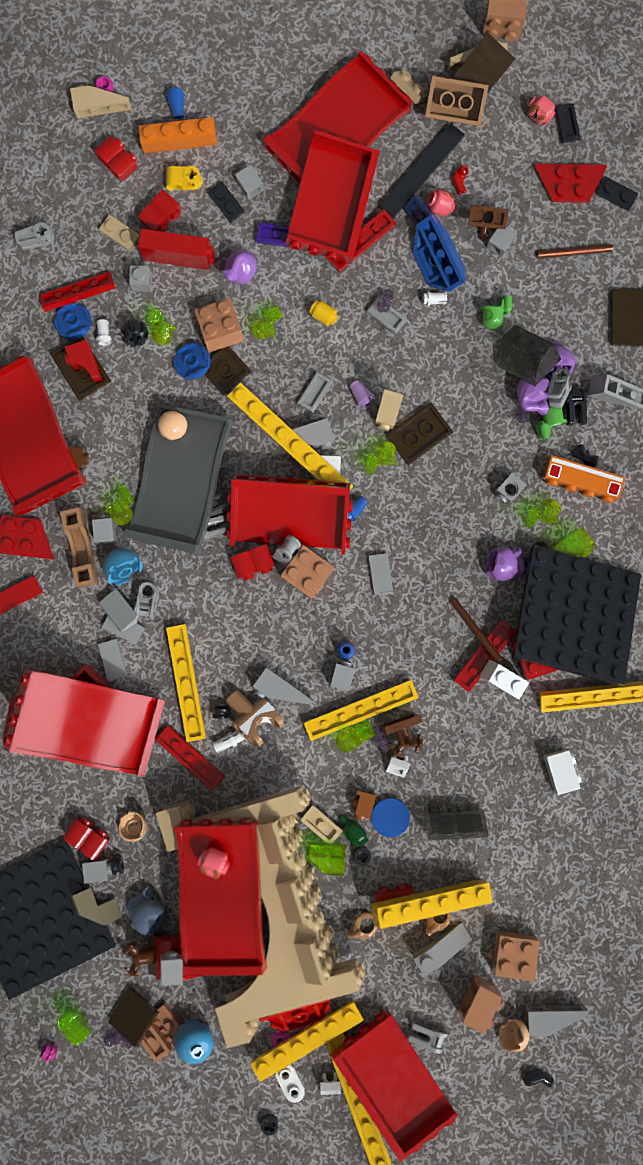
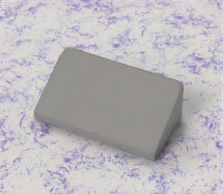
[99,589,138,632]

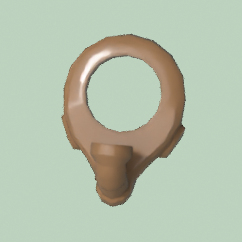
[346,912,377,940]
[424,913,451,936]

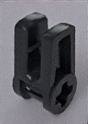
[565,389,587,426]

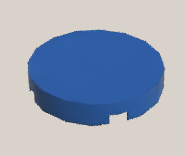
[53,303,92,340]
[173,343,211,380]
[371,798,410,837]

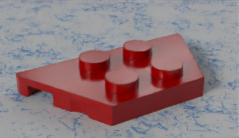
[534,164,607,203]
[0,515,55,560]
[259,998,333,1034]

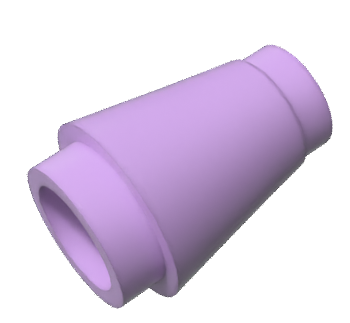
[349,380,375,409]

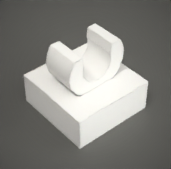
[386,755,410,778]
[320,1072,341,1095]

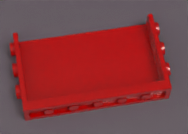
[285,130,380,264]
[227,474,353,555]
[330,1010,458,1163]

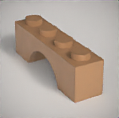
[60,507,99,588]

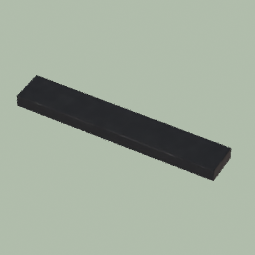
[379,123,465,219]

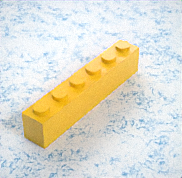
[370,879,493,929]

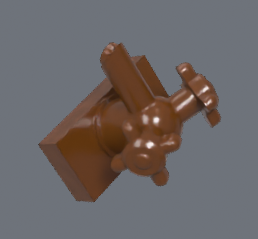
[468,205,509,241]
[379,713,423,758]
[124,932,163,977]

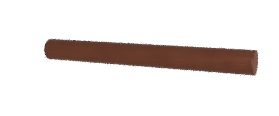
[537,244,613,259]
[450,598,503,663]

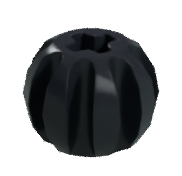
[120,319,149,347]

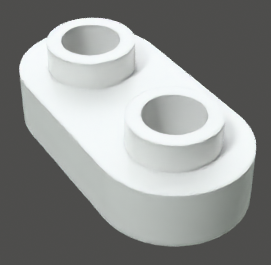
[276,1064,305,1103]

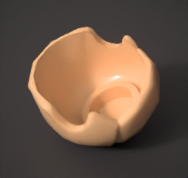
[158,411,188,440]
[118,811,148,842]
[499,1019,529,1052]

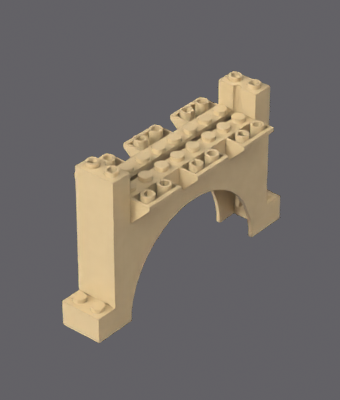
[156,785,366,1048]

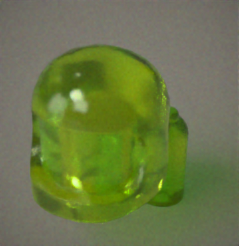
[252,305,283,341]
[147,307,178,346]
[364,441,397,475]
[105,485,134,526]
[525,498,561,528]
[335,720,375,753]

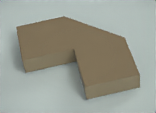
[71,888,122,925]

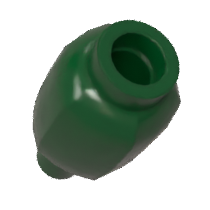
[338,815,368,848]

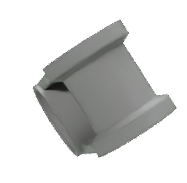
[272,535,301,568]
[134,582,158,620]

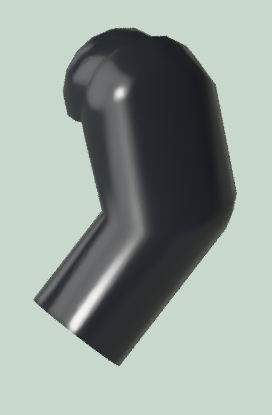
[523,1069,554,1088]

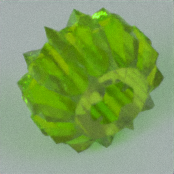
[58,1009,91,1045]

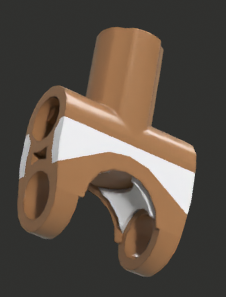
[226,690,284,748]

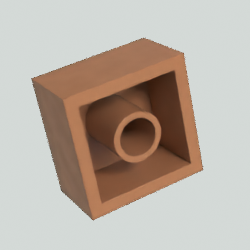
[482,0,528,42]
[194,298,244,352]
[281,545,334,600]
[492,930,540,982]
[458,975,503,1035]

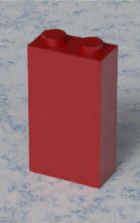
[138,229,216,270]

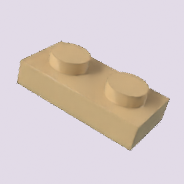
[391,70,428,104]
[99,214,140,252]
[300,805,343,845]

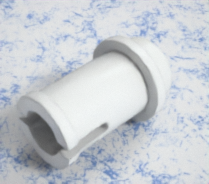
[422,291,447,306]
[96,319,112,345]

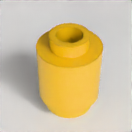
[309,300,338,327]

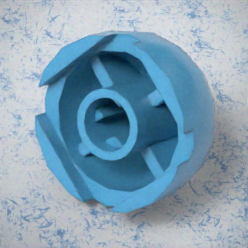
[103,549,143,585]
[173,1020,214,1064]

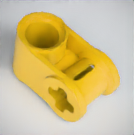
[166,166,203,191]

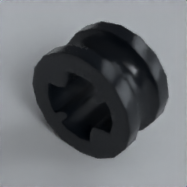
[212,706,230,719]
[353,847,371,866]
[111,856,124,875]
[260,1114,278,1136]

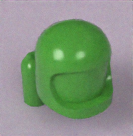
[480,295,512,329]
[536,404,567,440]

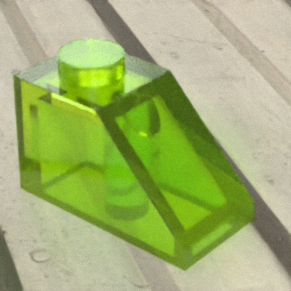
[551,526,596,558]
[305,841,346,876]

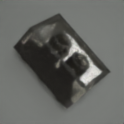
[495,325,561,387]
[423,805,488,841]

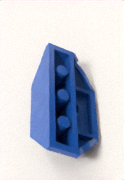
[412,214,466,292]

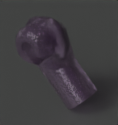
[377,290,394,313]
[513,397,530,423]
[373,727,392,753]
[104,1031,133,1050]

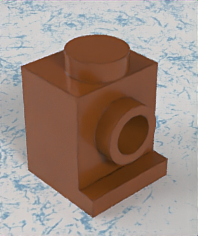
[352,789,376,820]

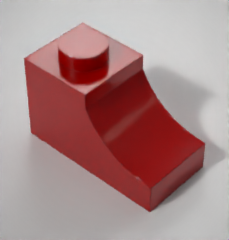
[64,340,102,382]

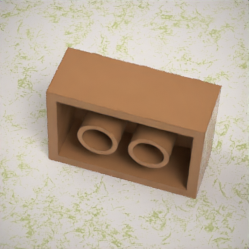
[425,75,489,126]

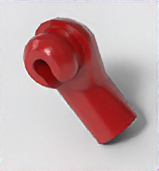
[452,165,469,195]

